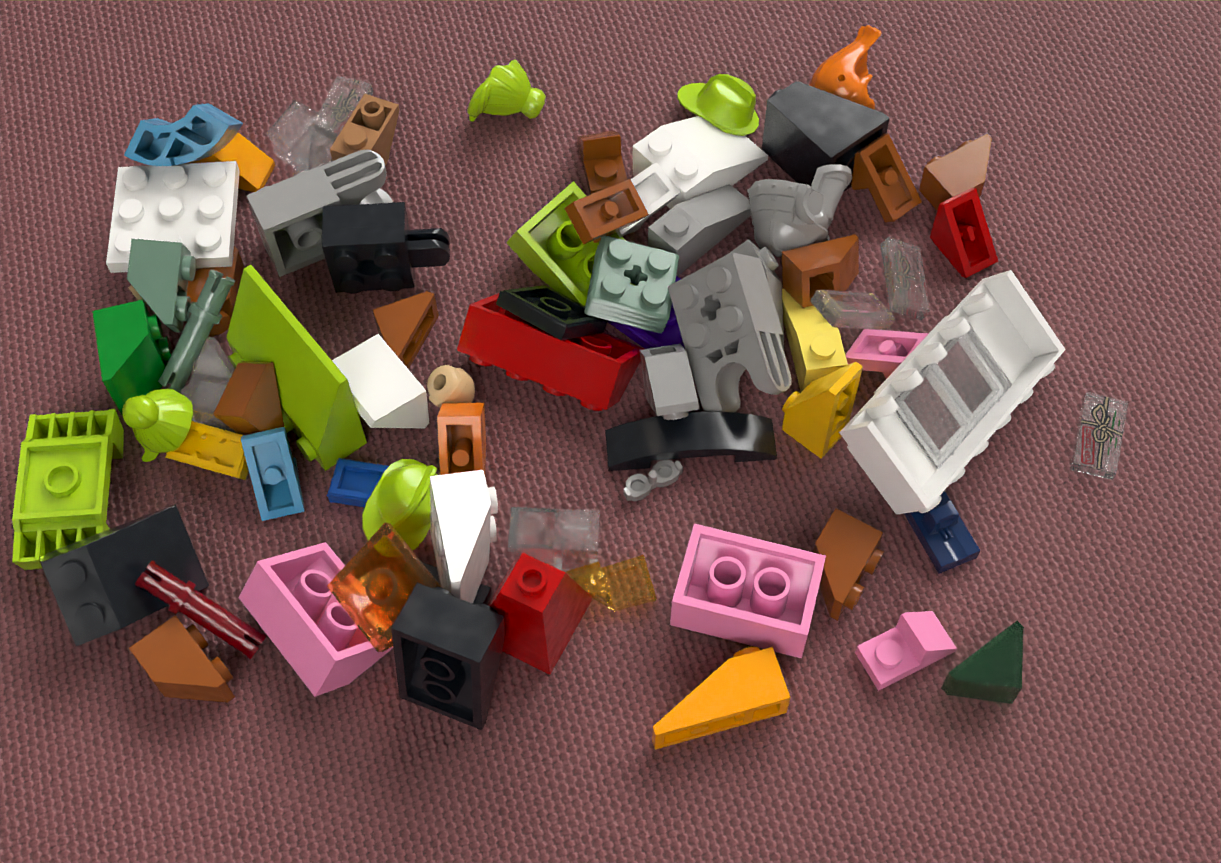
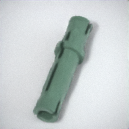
[158,270,235,393]

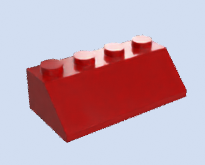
[457,293,644,411]

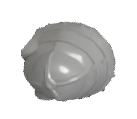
[747,164,852,257]

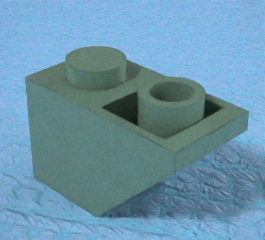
[127,238,196,333]

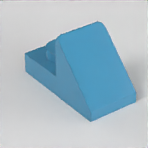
[241,427,305,521]

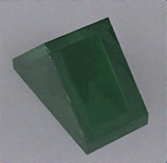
[941,620,1024,704]

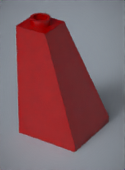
[488,552,592,675]

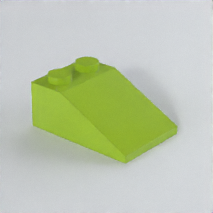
[506,181,636,306]

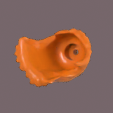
[809,25,882,110]

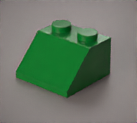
[92,299,173,416]

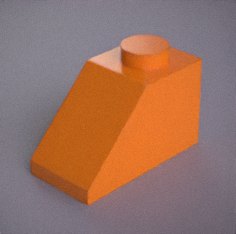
[437,403,486,475]

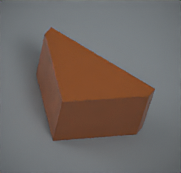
[372,291,439,370]
[213,361,284,435]

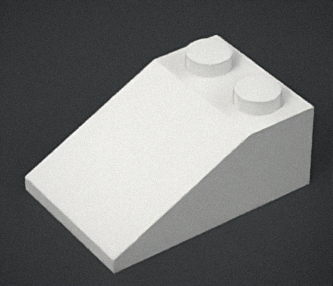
[633,116,768,209]
[430,470,498,604]

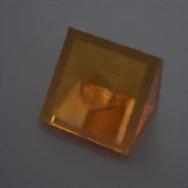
[327,522,442,652]

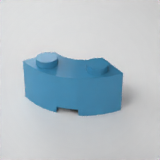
[124,103,243,166]

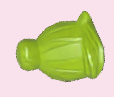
[467,60,546,122]
[122,389,193,462]

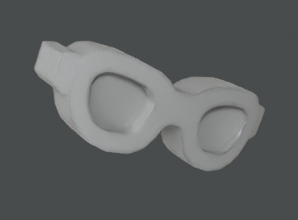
[624,460,683,501]

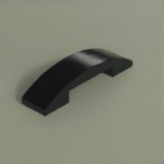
[605,412,777,471]

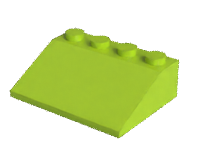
[226,265,367,471]

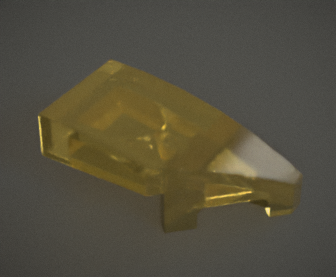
[565,555,657,611]

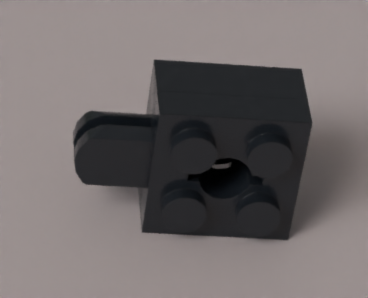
[322,202,450,294]

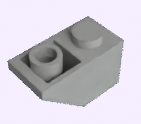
[639,344,699,420]

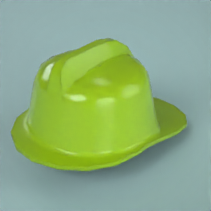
[677,74,759,136]
[362,459,437,556]

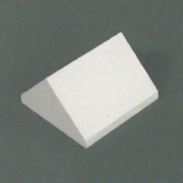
[332,334,429,429]

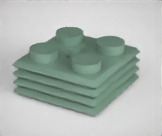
[584,235,679,333]

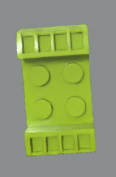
[12,409,124,570]

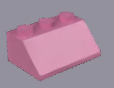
[670,524,826,658]
[238,542,393,697]

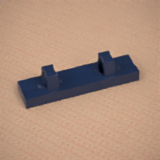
[904,491,980,574]

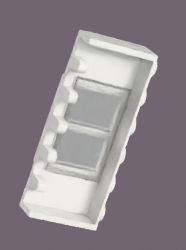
[839,270,1066,514]

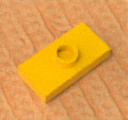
[165,421,249,480]

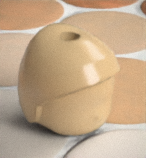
[427,365,475,408]

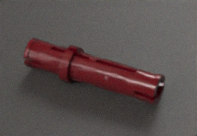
[135,560,267,659]

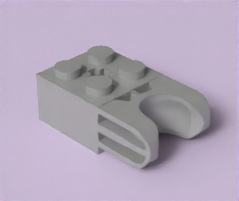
[246,150,393,277]
[667,252,791,412]

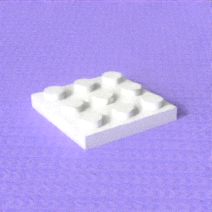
[106,161,240,273]

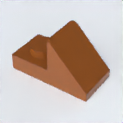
[577,131,627,195]
[851,133,922,222]
[565,179,649,245]

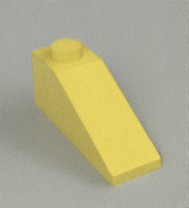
[782,289,848,392]

